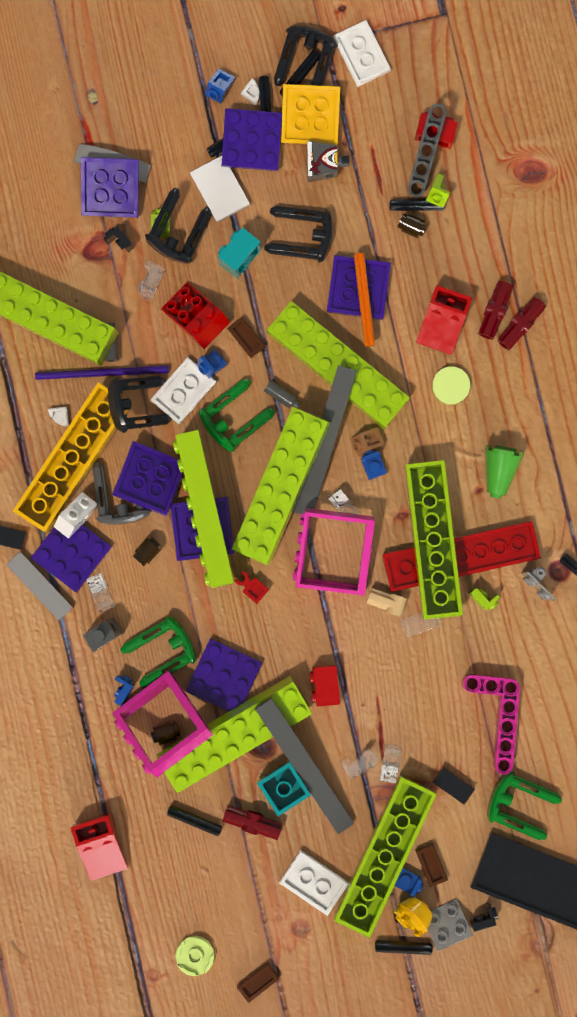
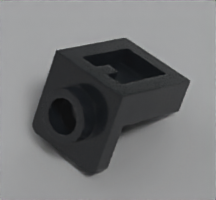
[103,226,134,253]
[470,903,498,932]

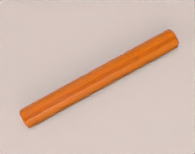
[354,252,375,347]

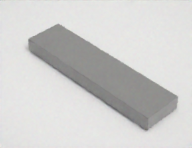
[6,552,73,620]

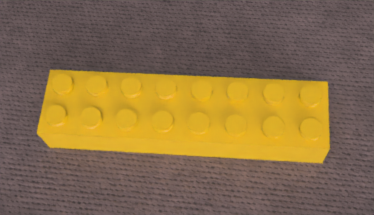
[13,382,132,533]

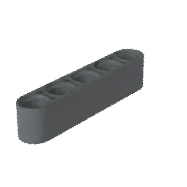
[408,104,446,197]

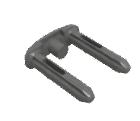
[92,462,151,525]

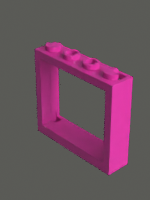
[293,508,375,596]
[112,671,213,778]

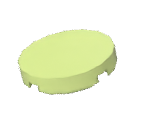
[432,366,470,405]
[175,935,215,976]

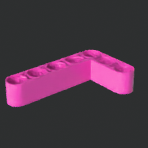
[462,674,520,775]

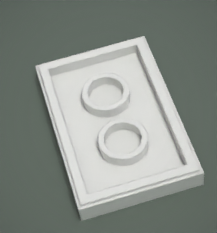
[333,20,391,87]
[190,156,250,223]
[151,357,217,425]
[279,849,349,916]

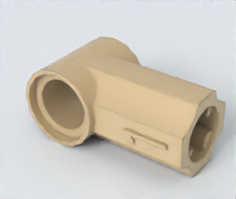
[366,588,407,617]

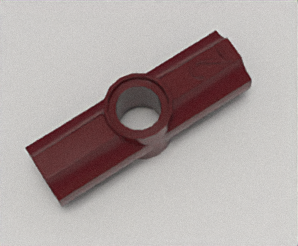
[478,280,513,340]
[497,297,546,351]
[222,805,283,840]

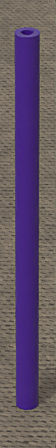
[35,365,169,380]

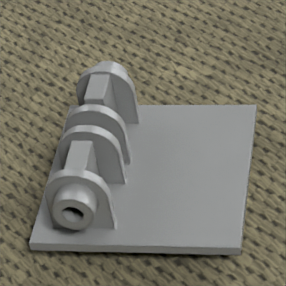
[521,567,556,601]
[428,899,473,952]

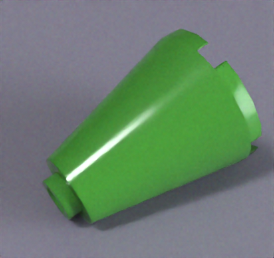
[485,444,524,498]

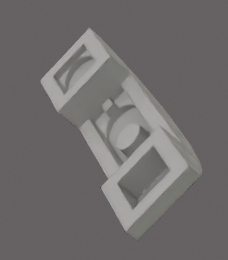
[74,144,151,184]

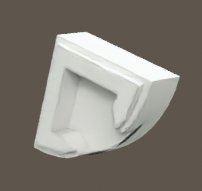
[241,79,260,106]
[48,407,69,427]

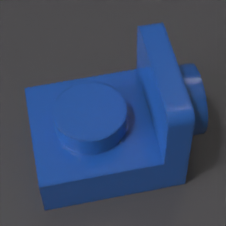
[205,69,235,103]
[197,350,227,378]
[360,449,387,480]
[114,674,135,706]
[394,867,423,897]

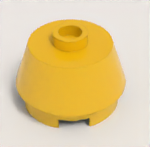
[394,897,433,937]

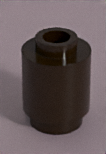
[397,214,427,238]
[133,537,161,566]
[151,721,180,746]

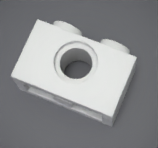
[54,492,97,539]

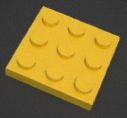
[281,84,340,146]

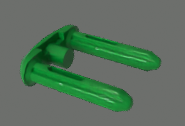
[199,379,275,452]
[120,615,196,687]
[487,771,562,840]

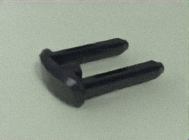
[274,25,338,86]
[145,188,211,264]
[264,206,332,263]
[108,376,171,433]

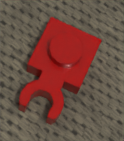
[234,571,269,604]

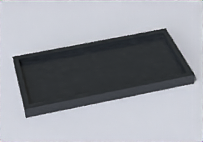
[470,832,577,930]

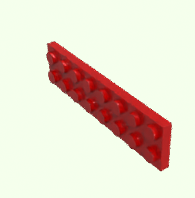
[382,521,541,592]

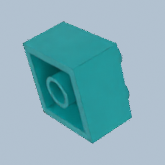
[218,227,261,279]
[257,760,311,816]

